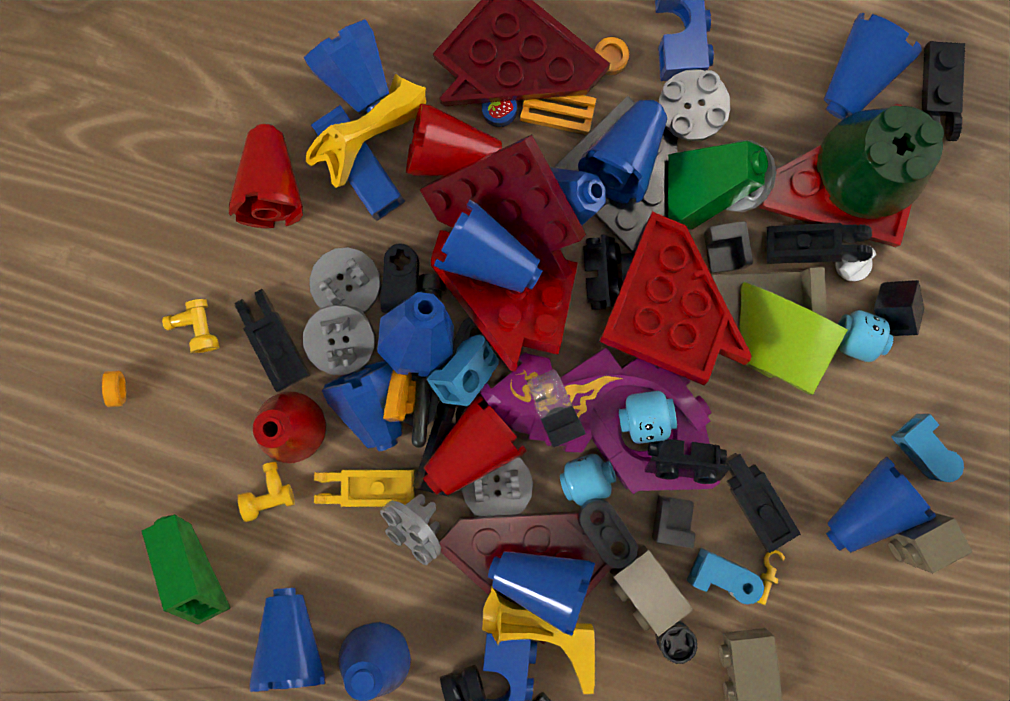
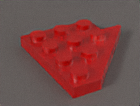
[759,104,912,248]
[599,212,752,385]
[431,230,578,372]

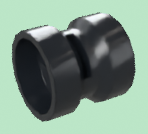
[655,621,698,664]
[440,665,486,701]

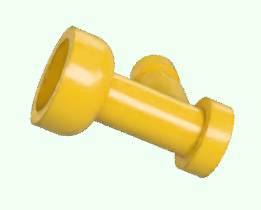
[162,299,220,353]
[238,462,295,522]

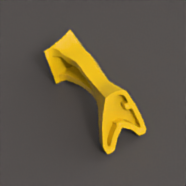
[306,74,426,187]
[482,587,595,694]

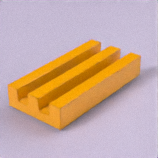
[520,95,597,135]

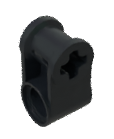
[380,244,420,313]

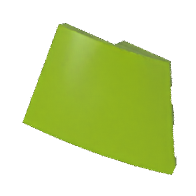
[738,282,848,395]

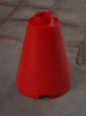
[406,104,502,176]
[229,124,303,228]
[253,392,326,463]
[423,396,527,496]

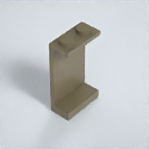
[711,267,827,327]

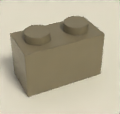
[888,513,973,574]
[610,545,694,637]
[719,628,783,701]

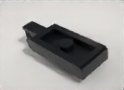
[726,453,801,553]

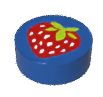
[482,100,517,127]

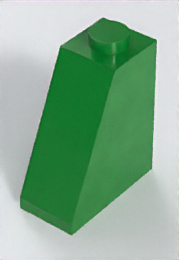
[668,141,768,230]
[142,514,230,625]

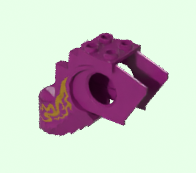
[480,347,720,494]

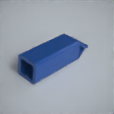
[311,105,405,221]

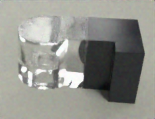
[526,369,586,448]

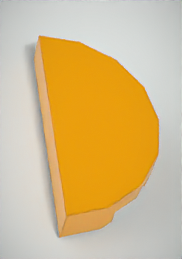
[383,370,417,422]

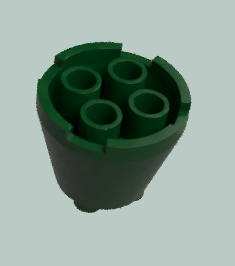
[817,105,944,219]

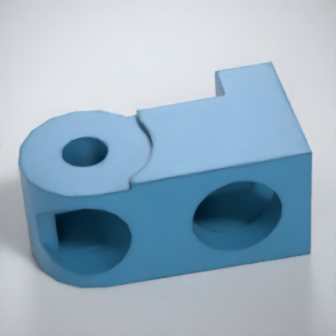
[426,335,499,406]
[891,414,964,482]
[687,548,764,605]

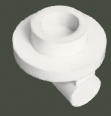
[835,245,876,281]

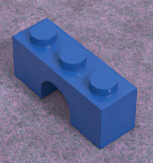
[655,0,714,81]
[483,632,537,701]

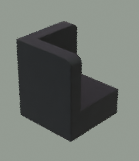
[704,221,753,273]
[874,280,924,336]
[652,495,696,548]

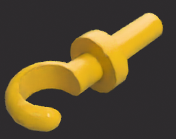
[757,550,785,605]

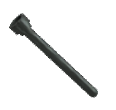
[412,274,446,448]

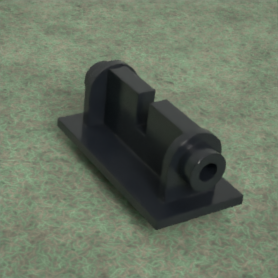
[583,234,623,310]
[645,439,730,484]

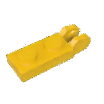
[314,469,415,507]

